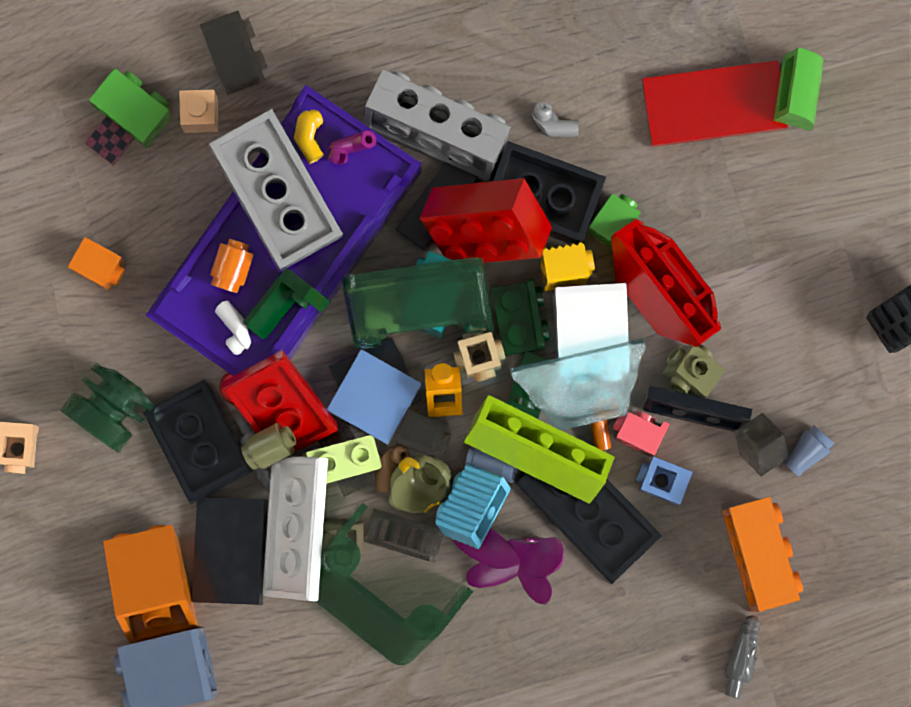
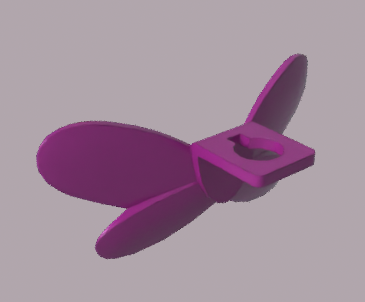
[452,528,564,605]

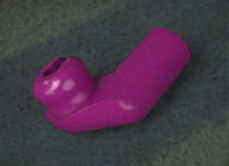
[328,131,376,165]

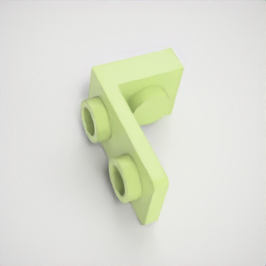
[301,435,382,484]

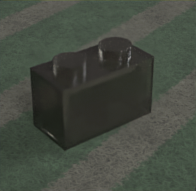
[200,10,268,95]

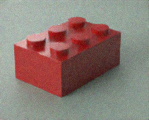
[420,178,552,265]

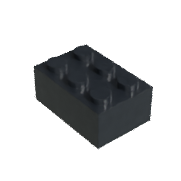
[493,141,606,246]

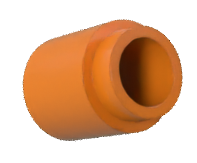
[210,238,254,293]

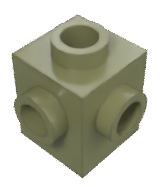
[662,345,726,398]

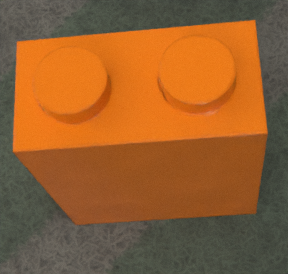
[103,524,198,644]

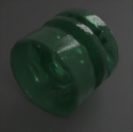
[60,362,155,454]

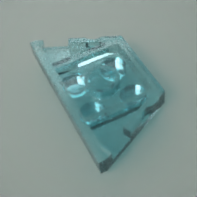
[510,338,645,430]

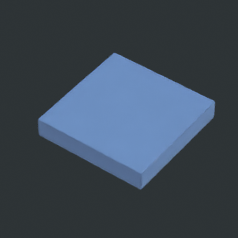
[327,349,422,445]

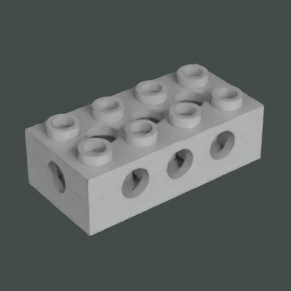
[364,70,511,182]
[209,109,343,272]

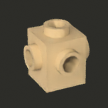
[453,329,506,382]

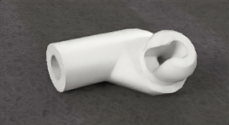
[215,301,251,355]

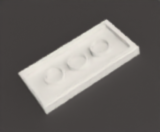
[262,456,328,601]

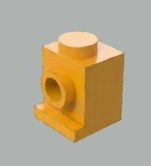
[424,363,463,417]

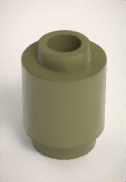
[241,422,296,470]

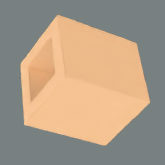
[179,90,219,133]

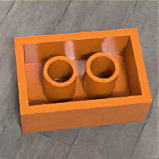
[721,497,803,612]

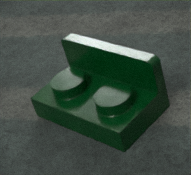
[491,279,550,356]

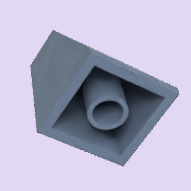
[114,628,219,707]

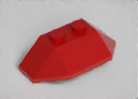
[611,218,721,347]

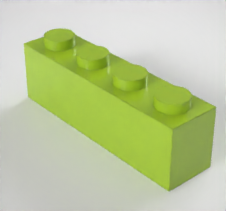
[464,395,615,504]

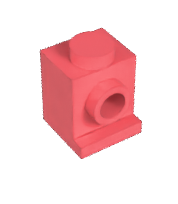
[612,410,670,458]

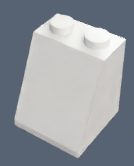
[552,283,629,384]

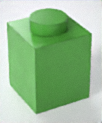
[587,193,641,249]

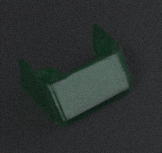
[342,258,495,350]
[315,502,474,665]

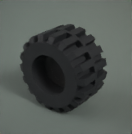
[866,285,911,353]

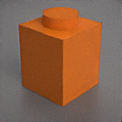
[68,237,126,291]

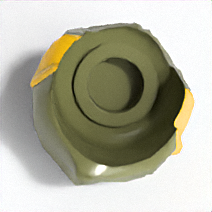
[388,454,452,513]

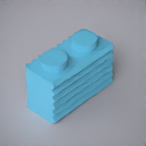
[435,464,511,549]

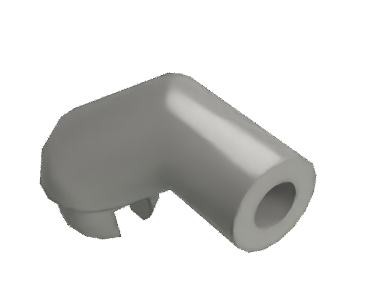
[532,101,579,137]

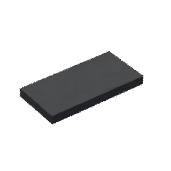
[515,473,662,584]

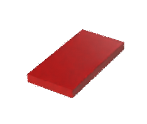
[642,60,788,148]

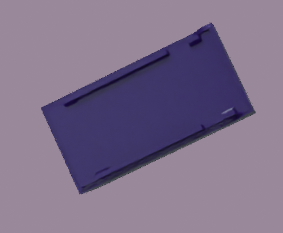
[146,85,421,376]

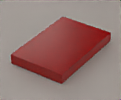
[222,350,338,454]

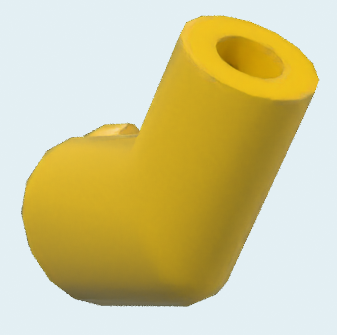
[294,109,324,164]

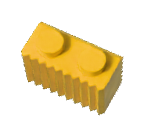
[540,242,595,291]

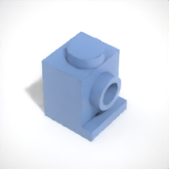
[635,456,693,506]

